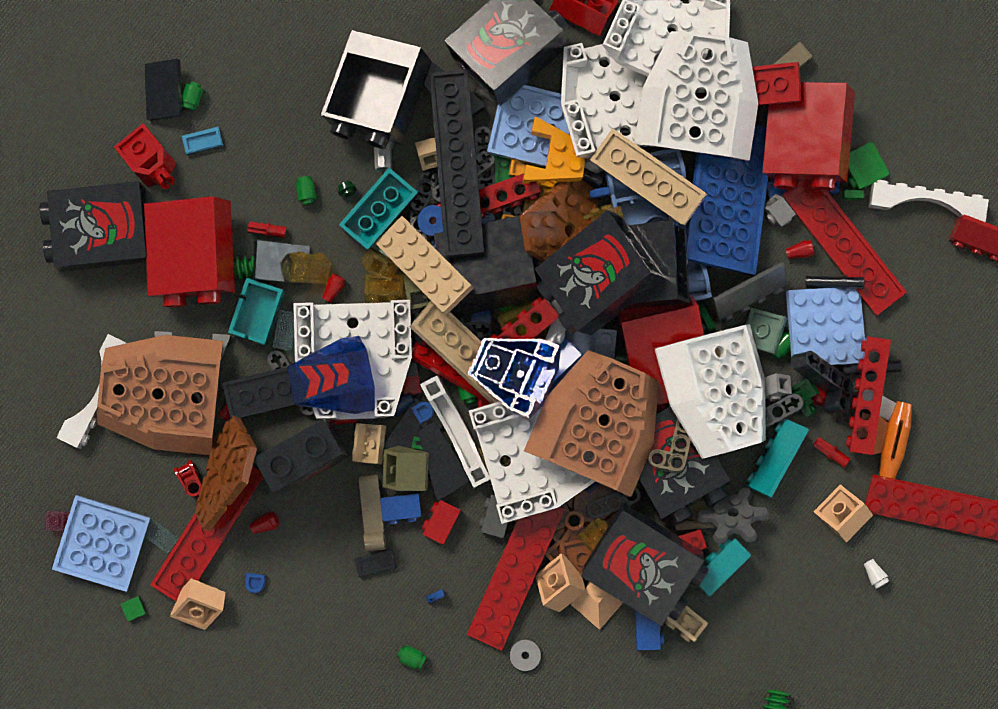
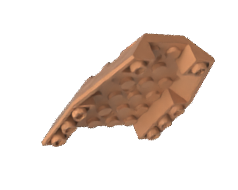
[97,335,223,455]
[524,350,659,497]

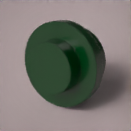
[338,181,357,198]

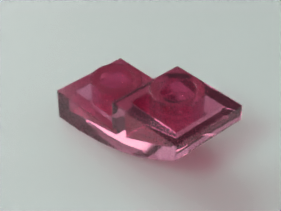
[45,511,70,531]

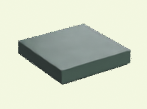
[746,308,788,354]

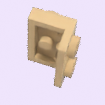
[352,423,386,464]
[664,606,708,642]

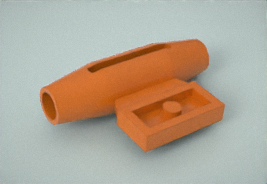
[857,401,912,479]

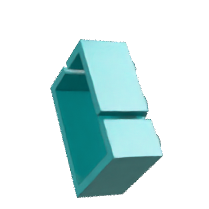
[228,278,285,346]
[699,538,751,596]

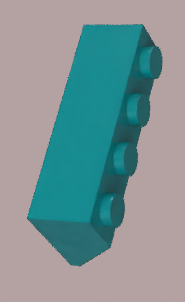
[339,168,418,250]
[746,419,809,498]

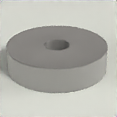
[510,639,541,671]

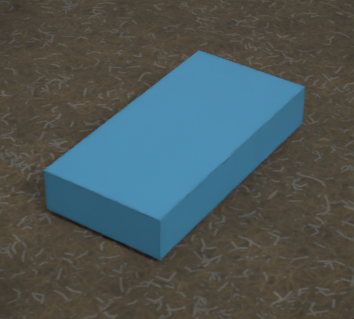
[182,127,224,155]

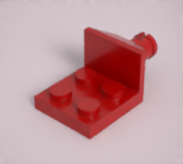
[114,123,176,189]

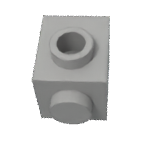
[764,194,795,227]
[765,373,792,402]

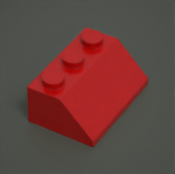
[549,0,619,36]
[949,214,998,262]

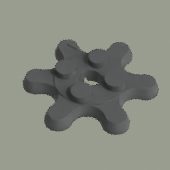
[696,487,769,544]

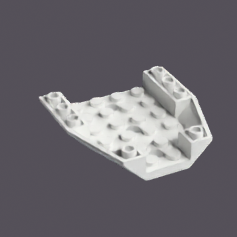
[602,0,730,93]
[635,31,758,161]
[561,43,657,159]
[294,300,412,420]
[655,324,766,459]
[469,394,595,524]

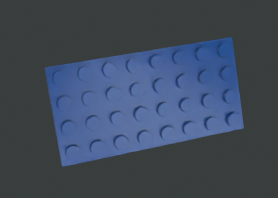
[686,124,768,277]

